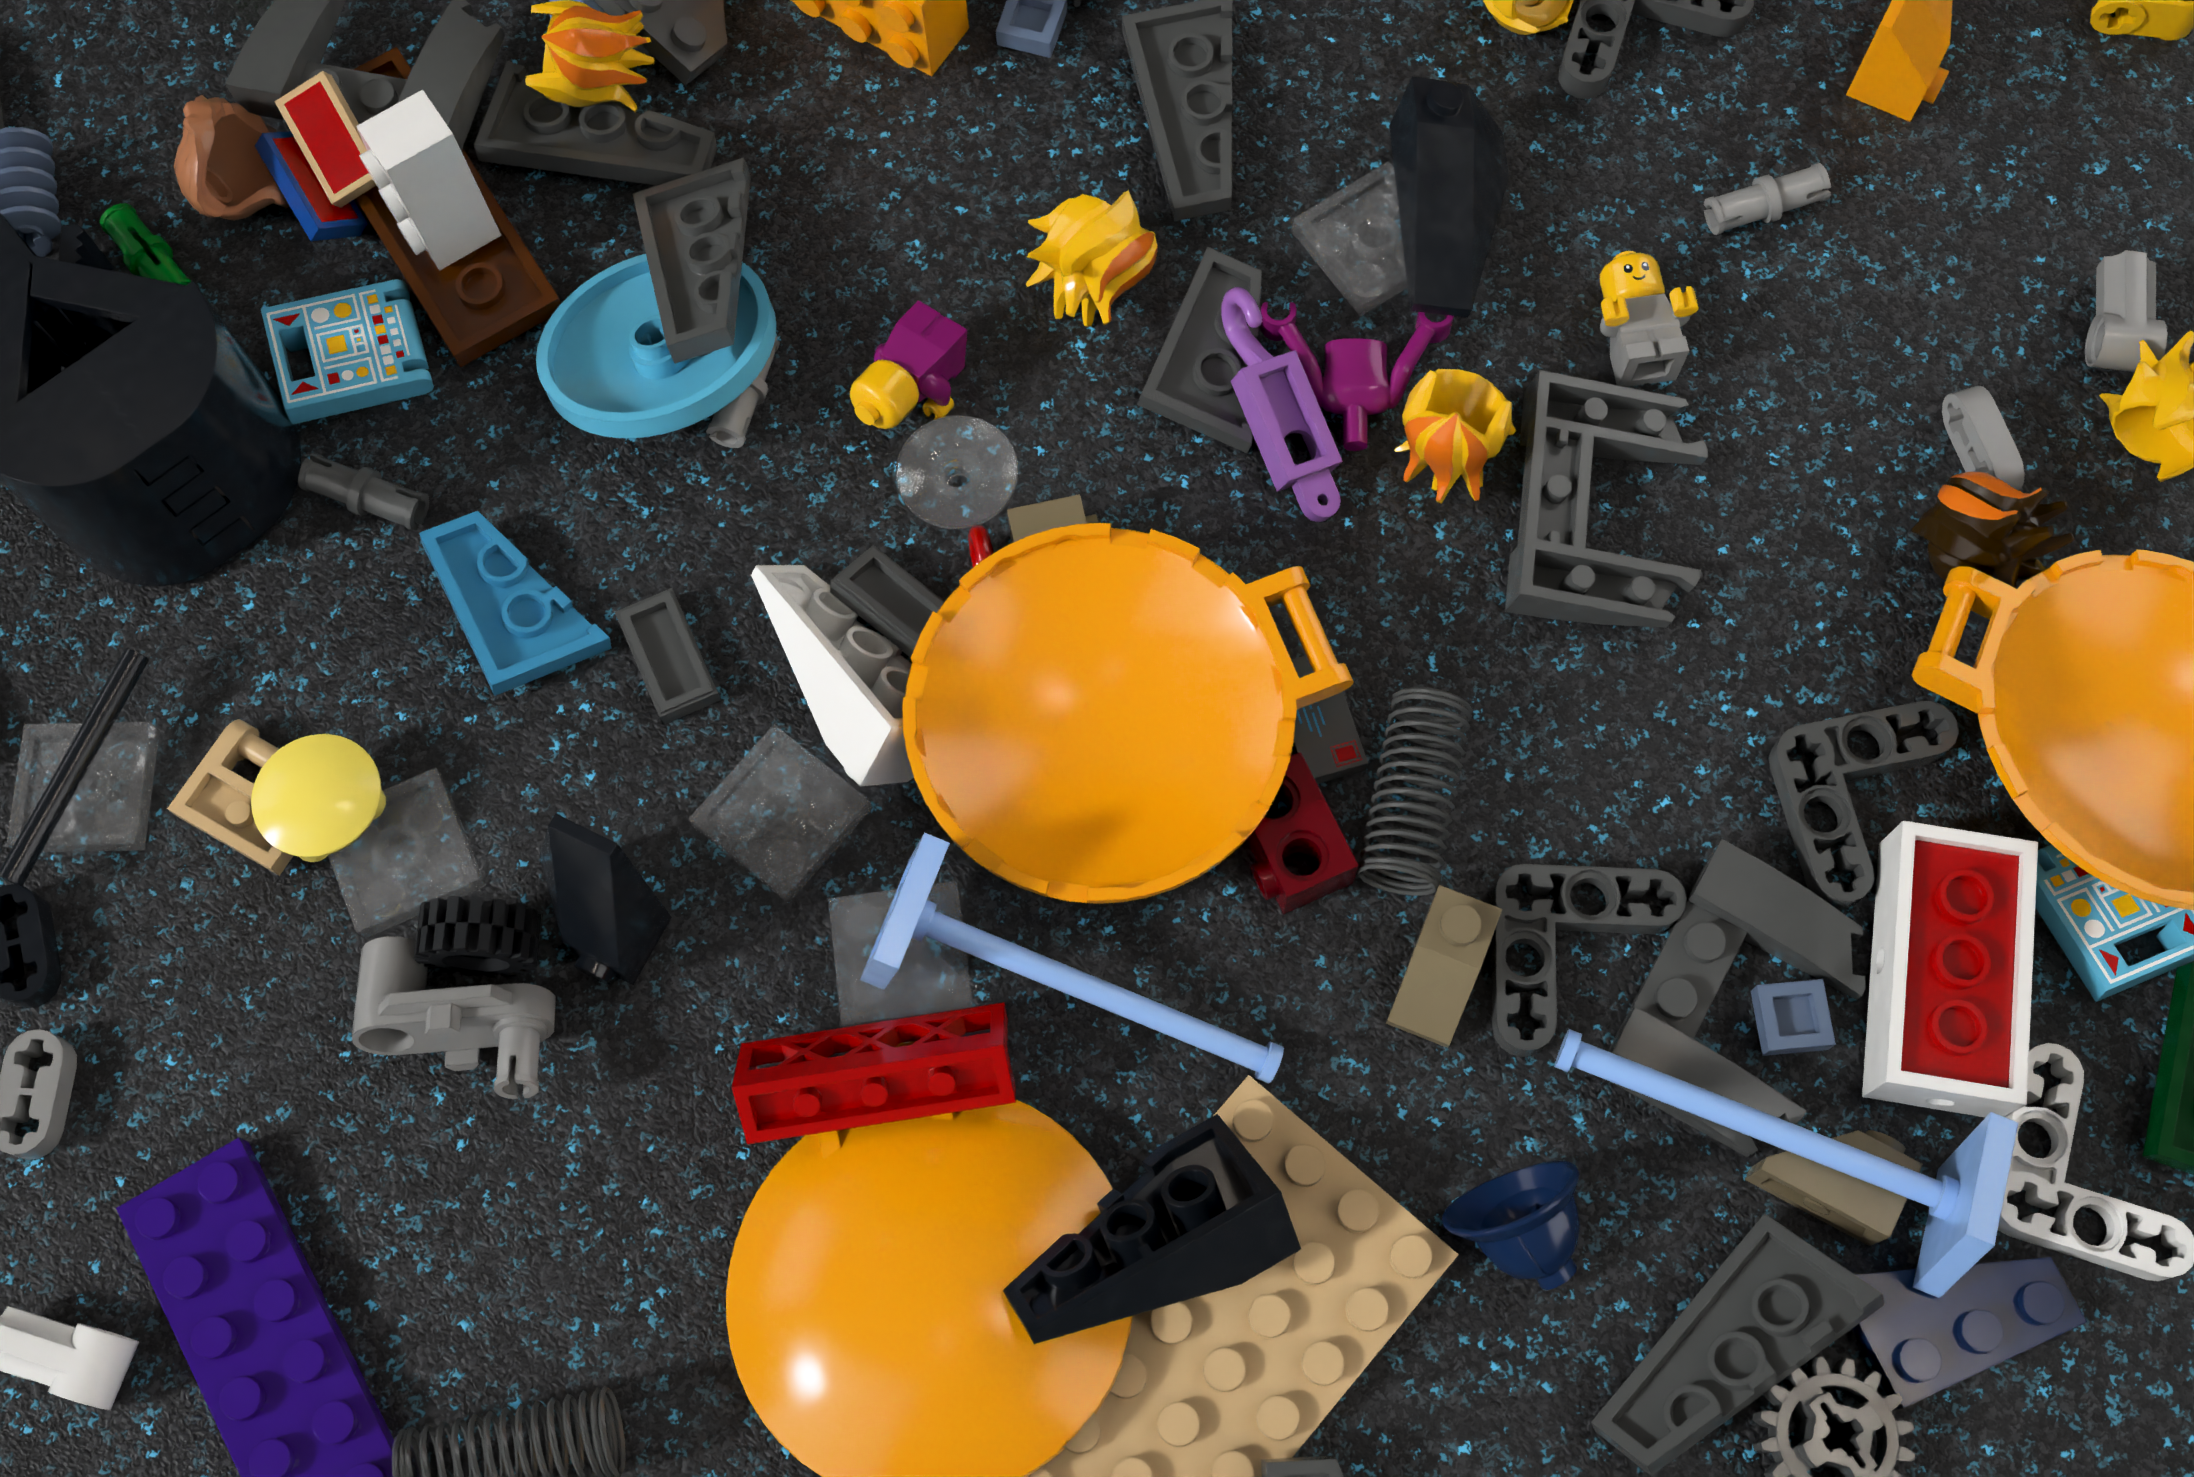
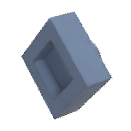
[995,0,1067,58]
[1750,979,1836,1056]

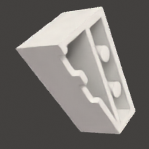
[356,89,502,270]

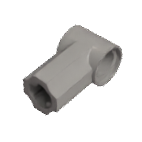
[2084,250,2168,372]

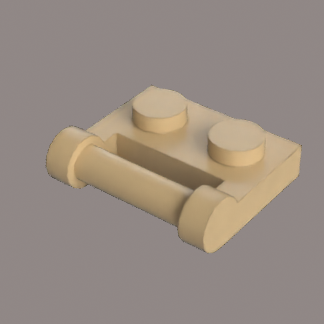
[167,719,293,876]

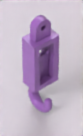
[1221,287,1343,522]

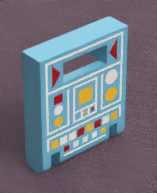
[261,279,434,424]
[2035,844,2194,1002]

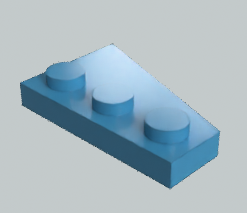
[419,511,612,696]

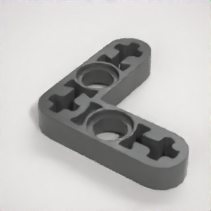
[1558,0,1754,99]
[1769,701,1959,910]
[1491,864,1687,1057]

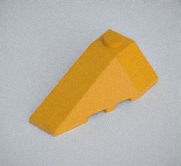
[1846,0,1953,122]

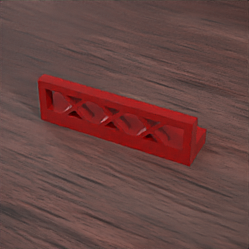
[731,1002,1016,1144]

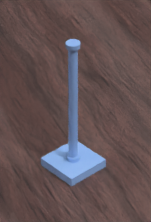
[860,832,1284,1084]
[1554,1029,2019,1298]

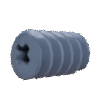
[0,127,61,257]

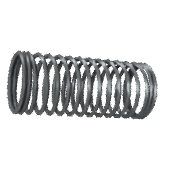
[1356,687,1473,896]
[392,1386,626,1477]

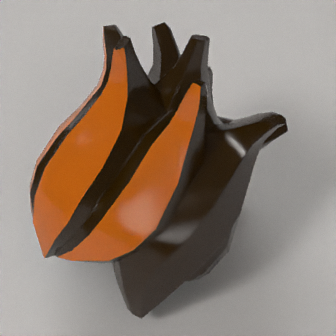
[1910,471,2075,588]

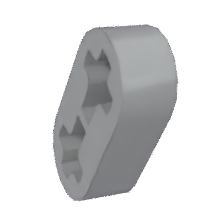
[1942,386,2025,490]
[0,1029,77,1160]

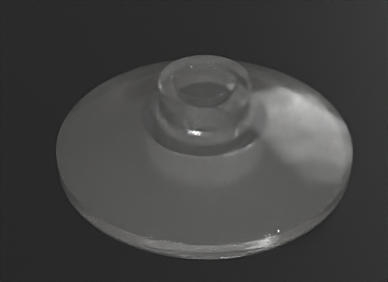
[896,415,1018,529]

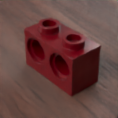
[1245,752,1359,914]

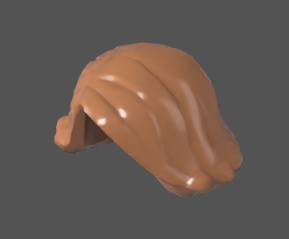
[174,95,290,221]

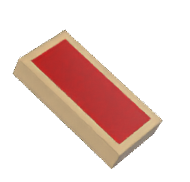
[274,71,376,208]

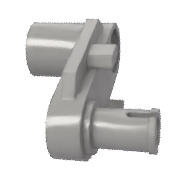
[352,936,556,1099]

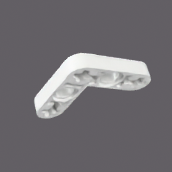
[1998,1043,2194,1281]

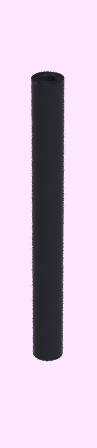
[0,648,149,887]

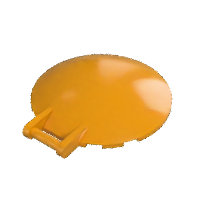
[902,523,1354,904]
[1912,549,2194,910]
[726,1041,1135,1477]

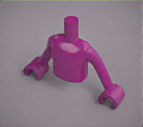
[1260,302,1454,451]

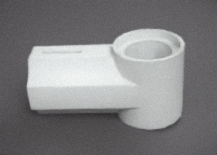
[0,1306,139,1410]

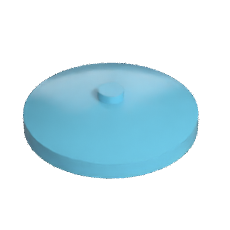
[536,254,776,438]

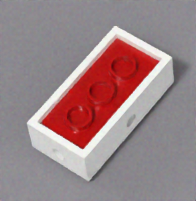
[1862,821,2038,1117]

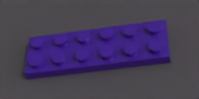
[116,1137,394,1477]

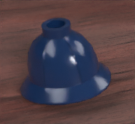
[1442,1161,1580,1290]

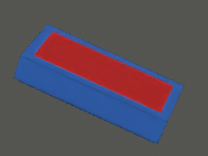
[255,131,368,241]

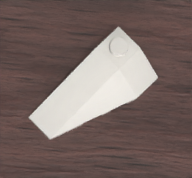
[751,565,914,787]

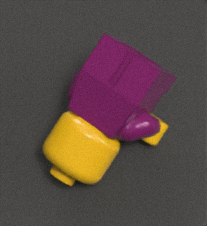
[850,300,967,429]

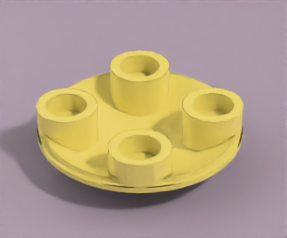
[251,734,386,862]

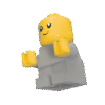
[1600,251,1699,387]

